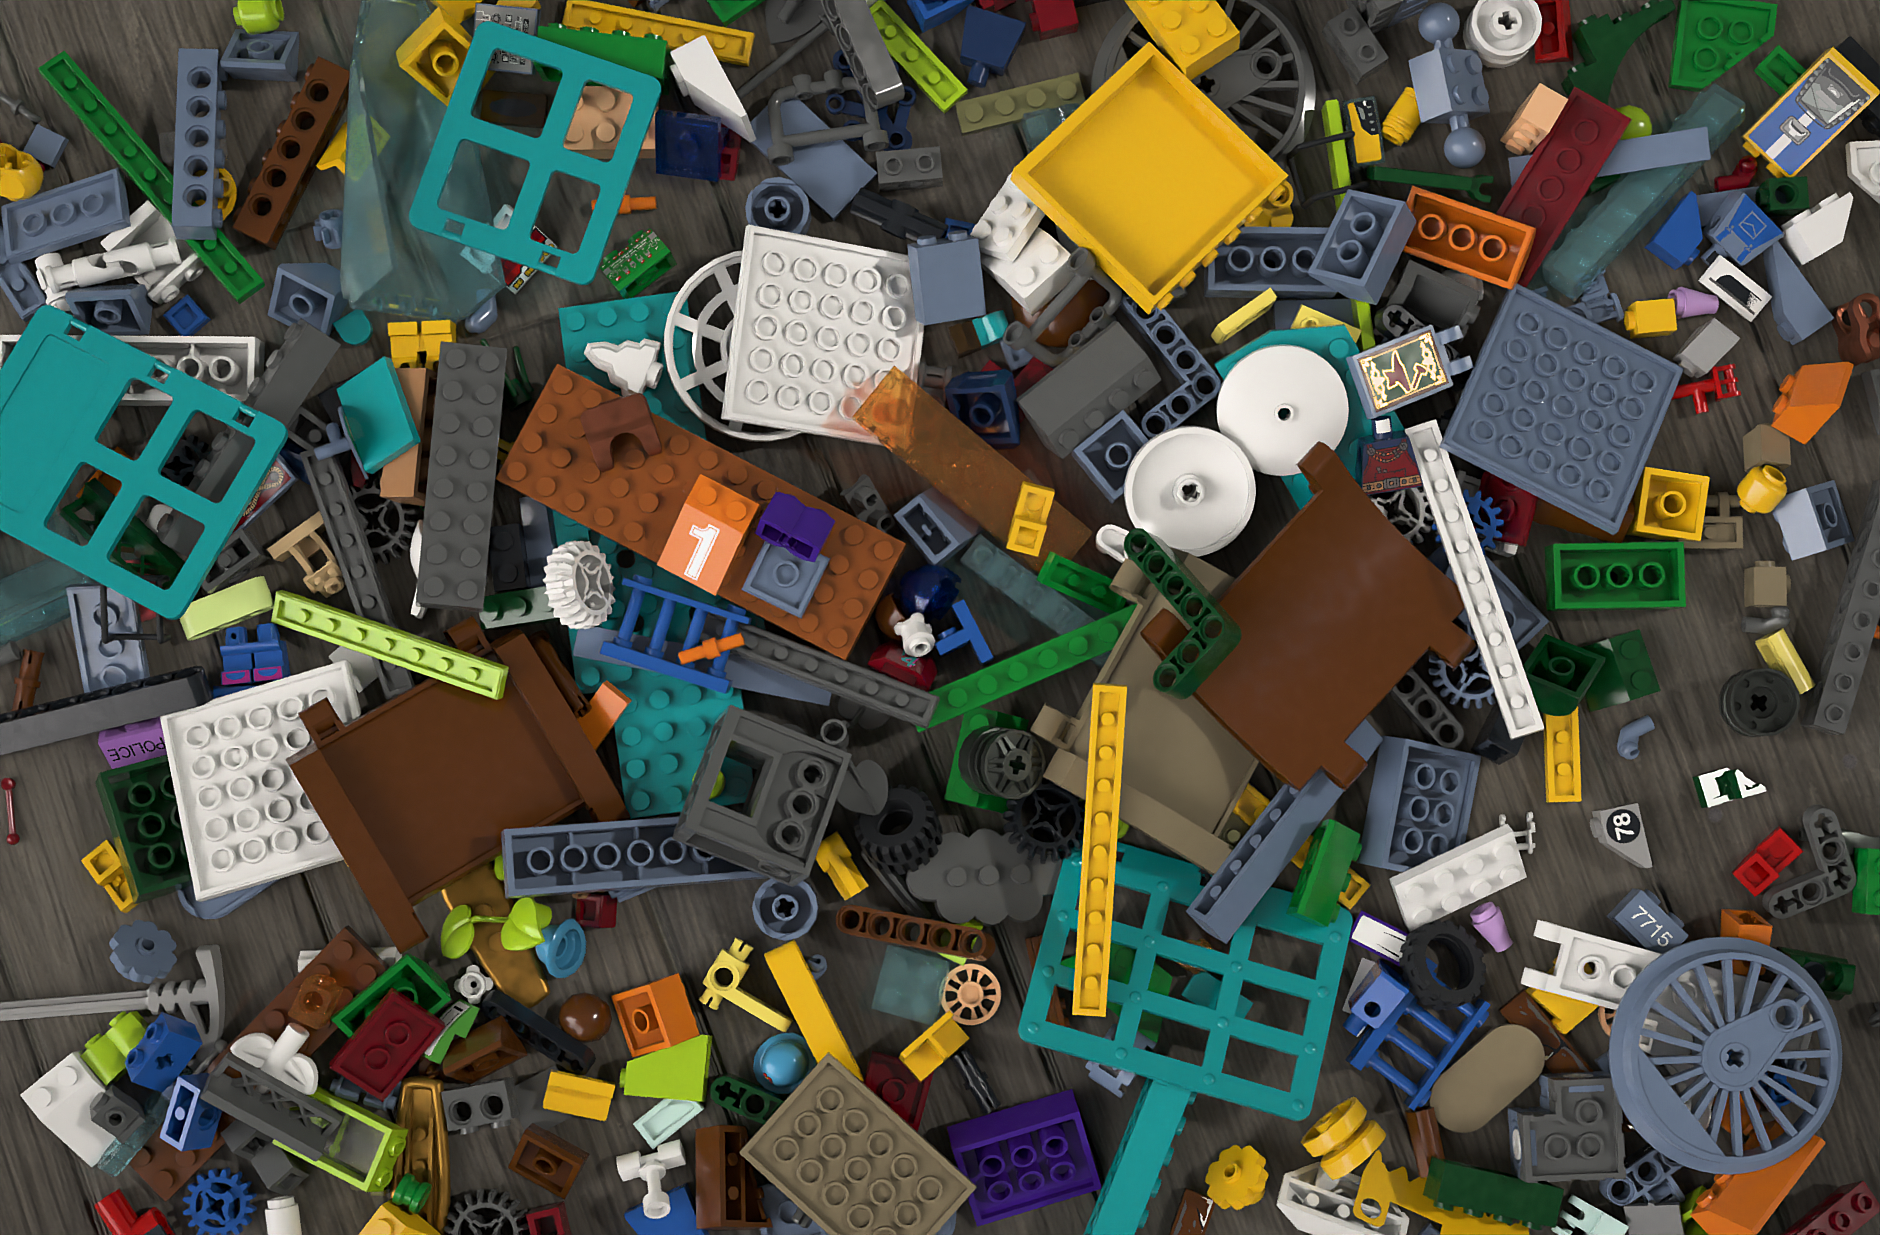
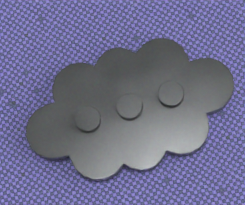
[906,828,1062,927]

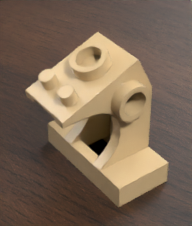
[267,511,346,598]

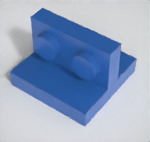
[935,599,994,666]

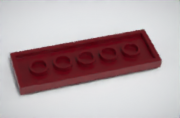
[1496,87,1632,288]

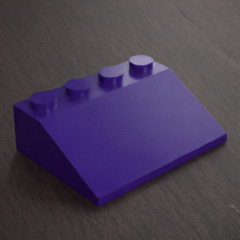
[947,1089,1102,1227]

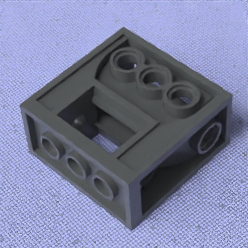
[671,705,852,887]

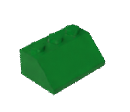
[944,707,1029,813]
[1286,819,1362,928]
[331,953,451,1038]

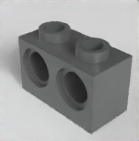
[441,1076,520,1135]

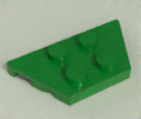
[1060,942,1173,1043]

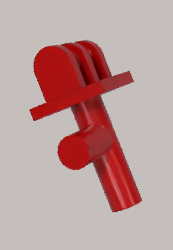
[1671,364,1741,415]

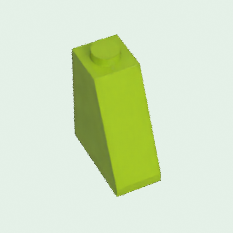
[619,1035,712,1102]

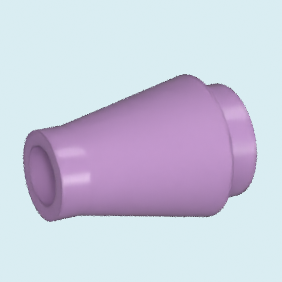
[1667,287,1719,319]
[1470,902,1513,952]

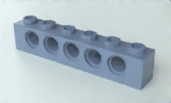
[171,48,228,240]

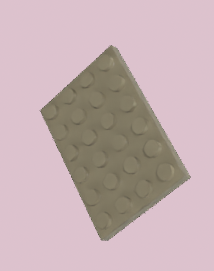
[739,1052,977,1235]

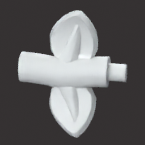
[230,1023,318,1095]

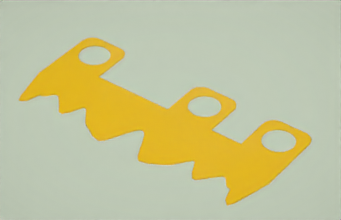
[1353,1150,1529,1235]

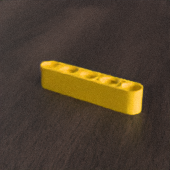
[764,939,864,1081]

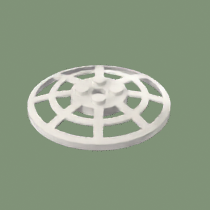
[664,250,802,442]

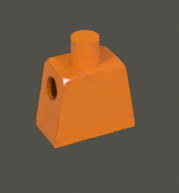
[1720,909,1772,977]

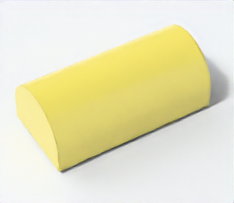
[1755,628,1815,695]

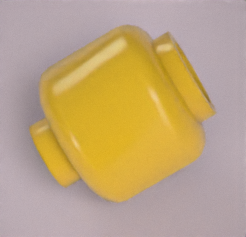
[1737,465,1787,514]

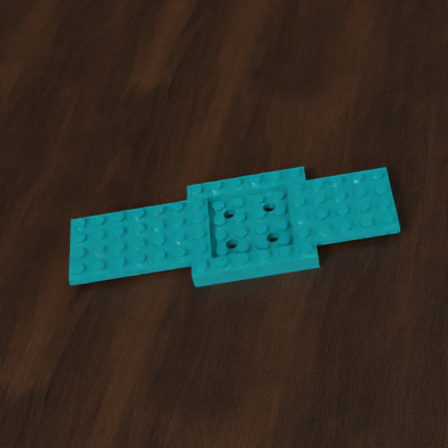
[553,291,767,819]

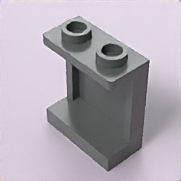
[1384,260,1481,347]

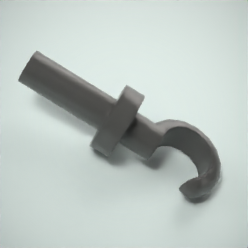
[0,91,41,122]

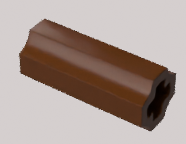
[1405,1106,1445,1178]

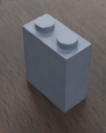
[907,230,986,325]

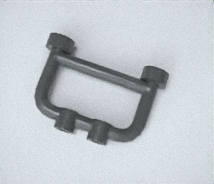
[767,70,889,166]
[1003,247,1123,367]

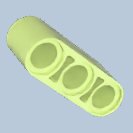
[179,576,274,641]

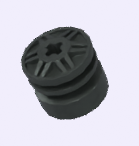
[1718,668,1800,737]
[958,726,1045,799]

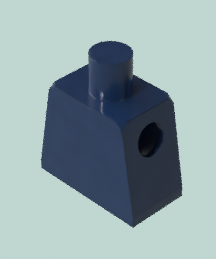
[960,5,1026,88]

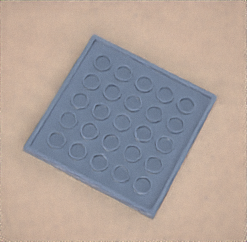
[1439,284,1684,535]

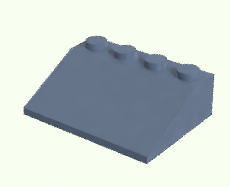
[1357,735,1481,872]

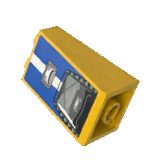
[1741,47,1880,178]

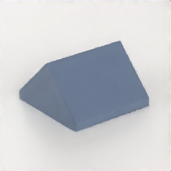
[220,29,300,82]

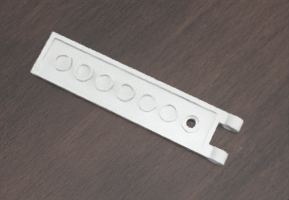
[1521,920,1813,1061]

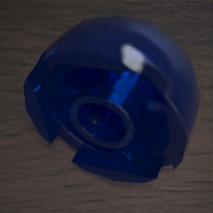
[900,564,962,627]

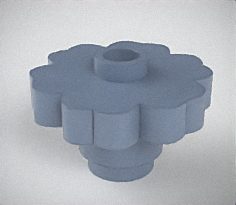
[109,920,177,984]

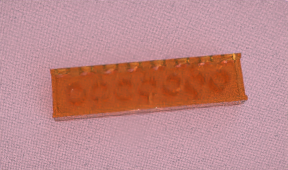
[851,366,1093,574]

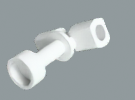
[616,1139,686,1219]

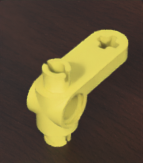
[699,937,793,1032]

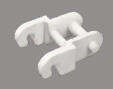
[1499,811,1536,854]

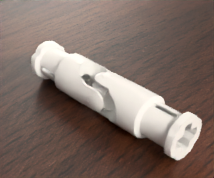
[45,236,182,294]

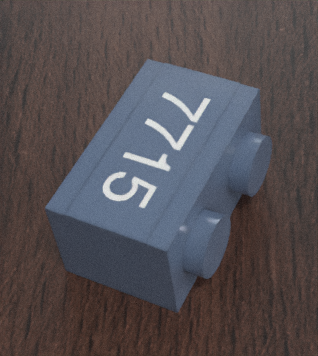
[1606,889,1689,954]

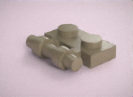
[1675,492,1743,550]

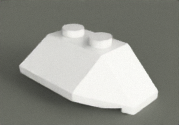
[1276,1162,1409,1235]

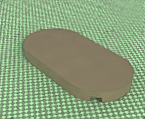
[1429,1023,1545,1133]

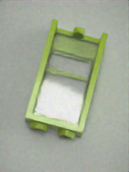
[272,1084,409,1192]

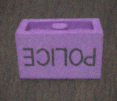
[98,716,167,769]

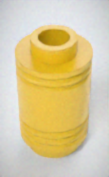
[1380,87,1421,146]

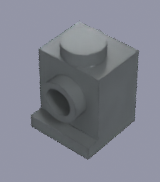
[90,1085,145,1144]

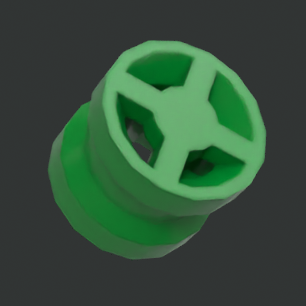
[392,1173,432,1214]

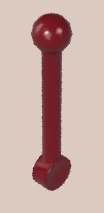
[1,778,20,845]

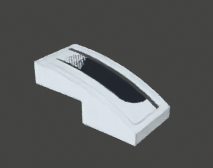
[1698,255,1772,322]

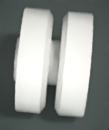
[1463,0,1542,68]

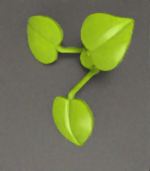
[440,855,552,959]

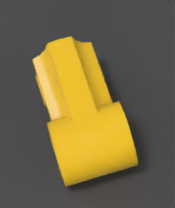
[815,831,869,901]

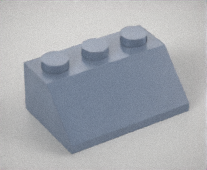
[1308,189,1417,305]

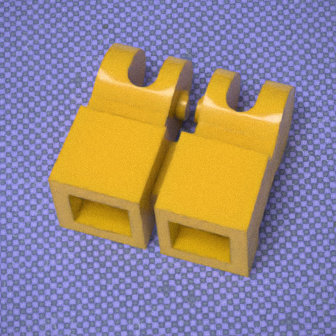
[387,320,456,373]

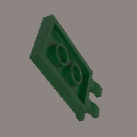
[1365,165,1494,203]

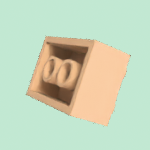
[558,86,659,159]

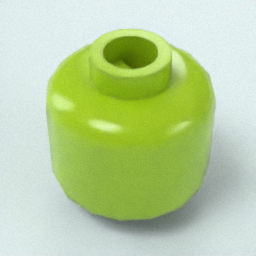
[233,0,284,35]

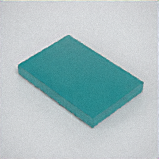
[336,356,421,474]

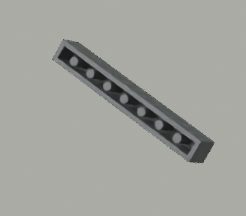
[156,318,341,557]

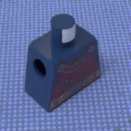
[1355,415,1423,495]

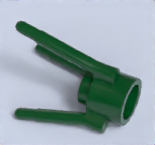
[480,338,534,412]

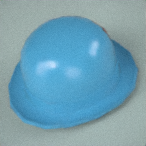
[535,919,586,978]
[753,1032,817,1094]

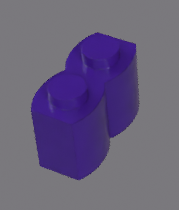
[755,492,835,562]

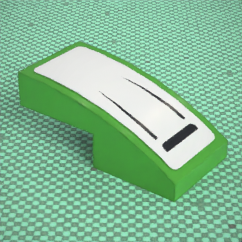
[421,999,480,1065]

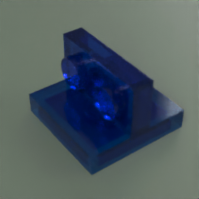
[655,109,729,182]

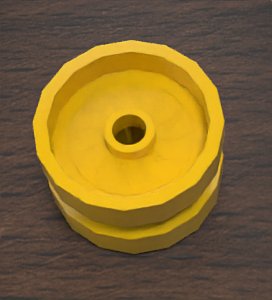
[1301,1097,1386,1180]

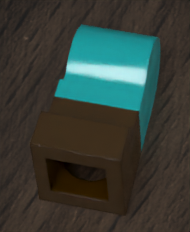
[948,310,1009,359]

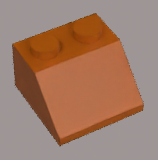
[1771,362,1854,445]
[611,973,700,1058]

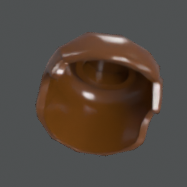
[875,593,912,640]
[558,992,612,1043]

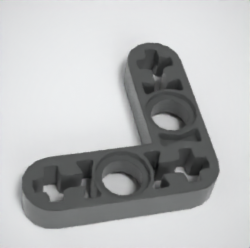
[1762,804,1857,919]

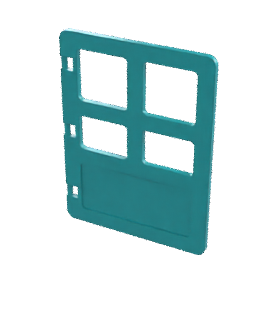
[0,305,288,620]

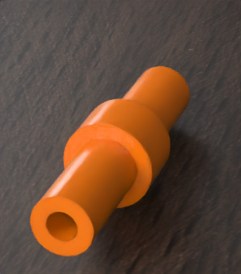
[591,194,657,215]
[678,632,745,665]

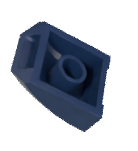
[944,368,1020,451]

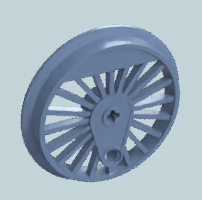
[1608,937,1842,1174]

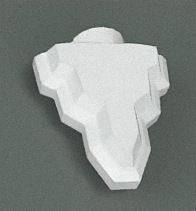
[584,338,664,397]

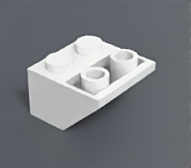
[1778,192,1853,268]

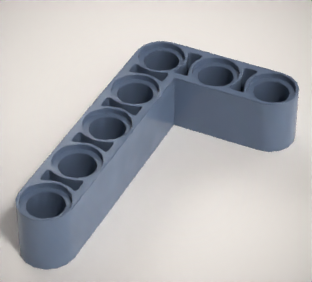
[1119,293,1221,440]

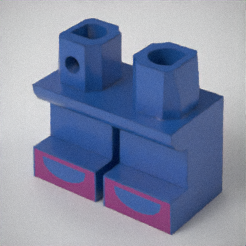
[220,623,291,686]

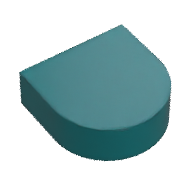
[332,307,373,346]

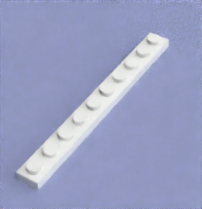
[1404,419,1545,740]

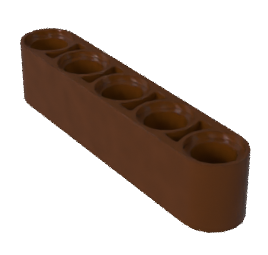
[836,905,996,961]

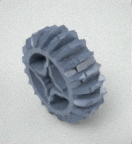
[1428,621,1495,709]

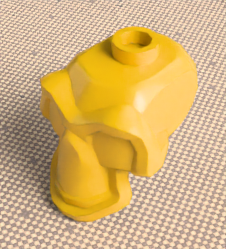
[0,143,44,201]

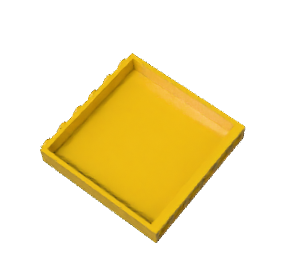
[1010,42,1289,315]

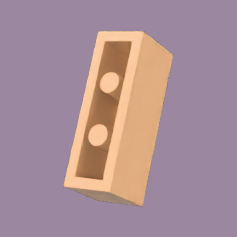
[1500,83,1568,155]

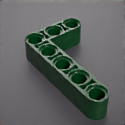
[1124,528,1242,700]

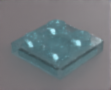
[871,945,951,1025]

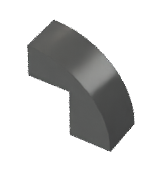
[220,1119,310,1196]

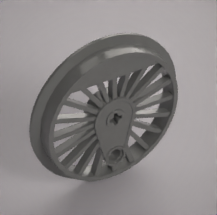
[1091,0,1316,170]

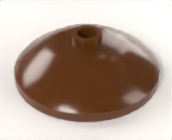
[1011,280,1107,348]

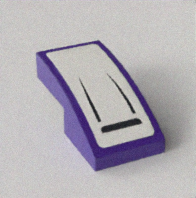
[1349,910,1408,968]

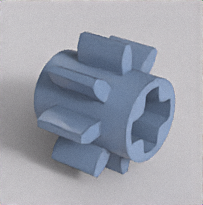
[313,209,355,249]

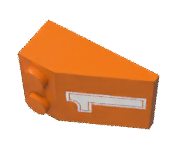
[657,474,762,596]

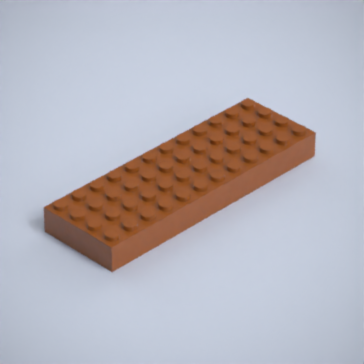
[496,364,906,661]

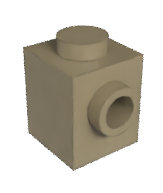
[1743,423,1791,473]
[1744,561,1791,608]

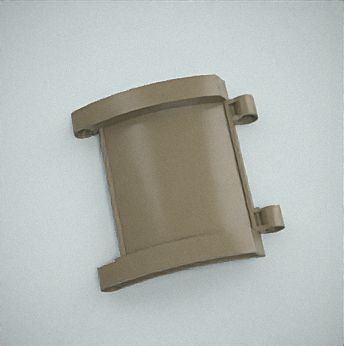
[1030,547,1259,875]

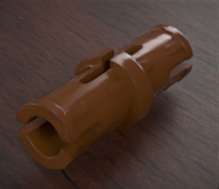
[11,649,45,711]

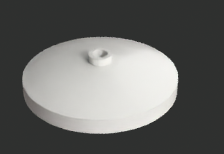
[1216,344,1349,476]
[1124,426,1256,557]

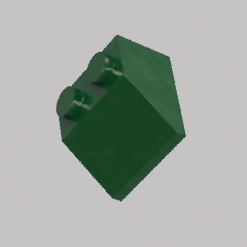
[1580,629,1661,712]

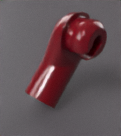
[1714,155,1758,192]

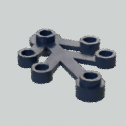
[826,49,916,151]

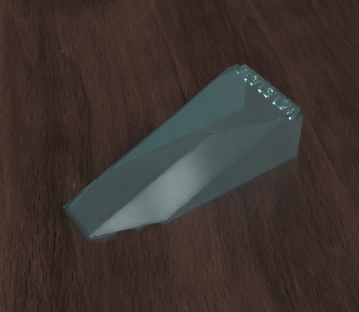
[340,0,506,323]

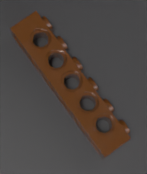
[232,56,360,250]

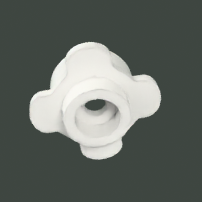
[454,965,494,1004]

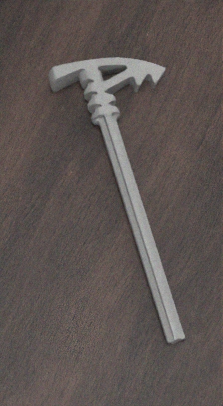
[0,945,225,1071]

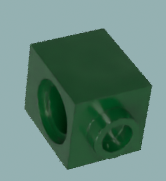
[1755,176,1810,217]

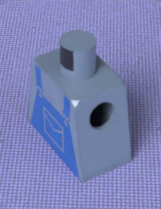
[1700,189,1785,267]

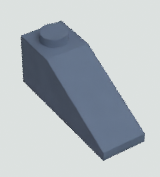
[1762,241,1834,345]

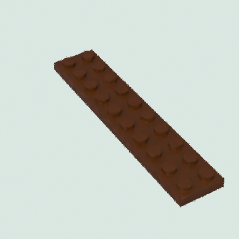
[121,925,390,1202]

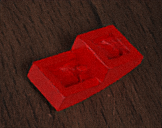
[1732,826,1804,897]

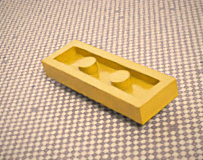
[1543,706,1582,802]

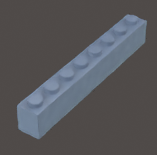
[1186,719,1383,944]

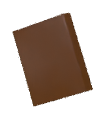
[443,1015,528,1084]
[508,1123,590,1200]

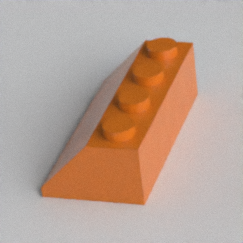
[1690,1120,1826,1235]

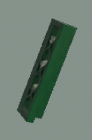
[60,478,185,590]

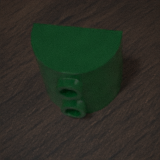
[1523,634,1606,716]

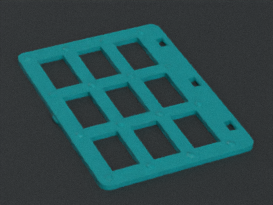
[1018,840,1353,1121]

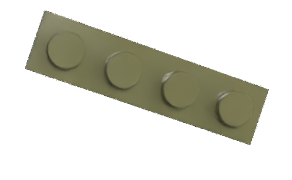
[955,73,1085,136]

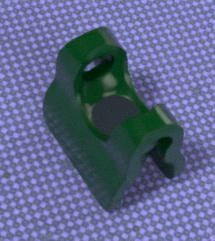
[1772,946,1856,1001]

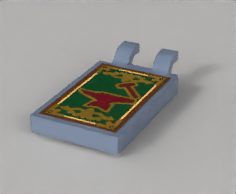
[1346,324,1474,420]

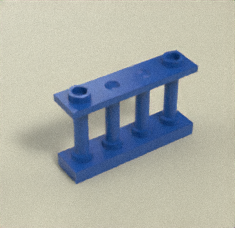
[600,574,753,694]
[1345,957,1491,1111]

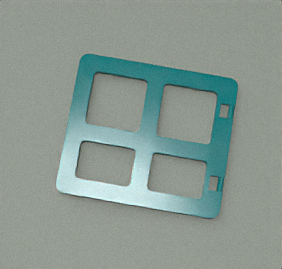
[409,21,662,285]

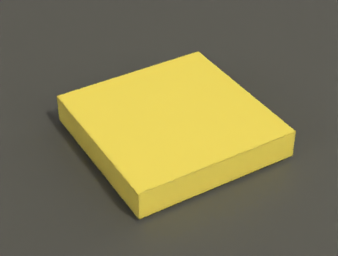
[1211,287,1277,345]

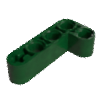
[710,1073,787,1125]

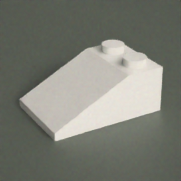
[669,35,756,142]
[980,226,1076,316]
[20,1049,144,1167]

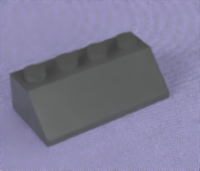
[1016,320,1161,459]

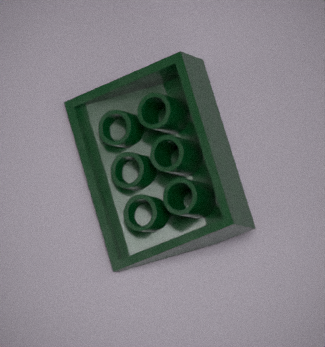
[95,755,193,904]

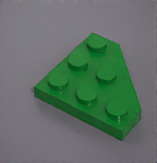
[1668,0,1778,92]

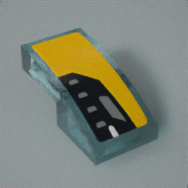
[1342,96,1385,167]

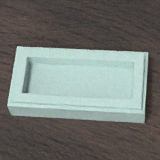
[633,1099,705,1149]

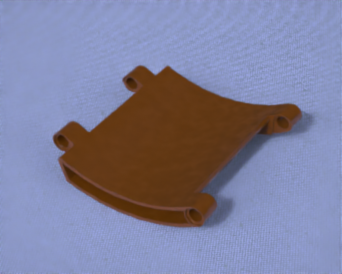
[1140,441,1476,791]
[285,616,631,955]

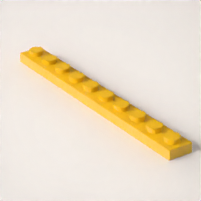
[1072,683,1127,1017]

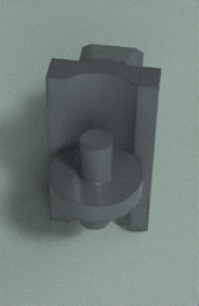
[840,474,895,533]

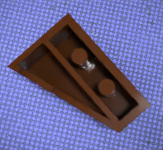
[695,1125,773,1230]

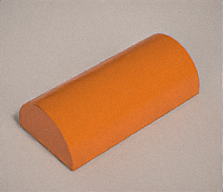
[1402,186,1536,290]

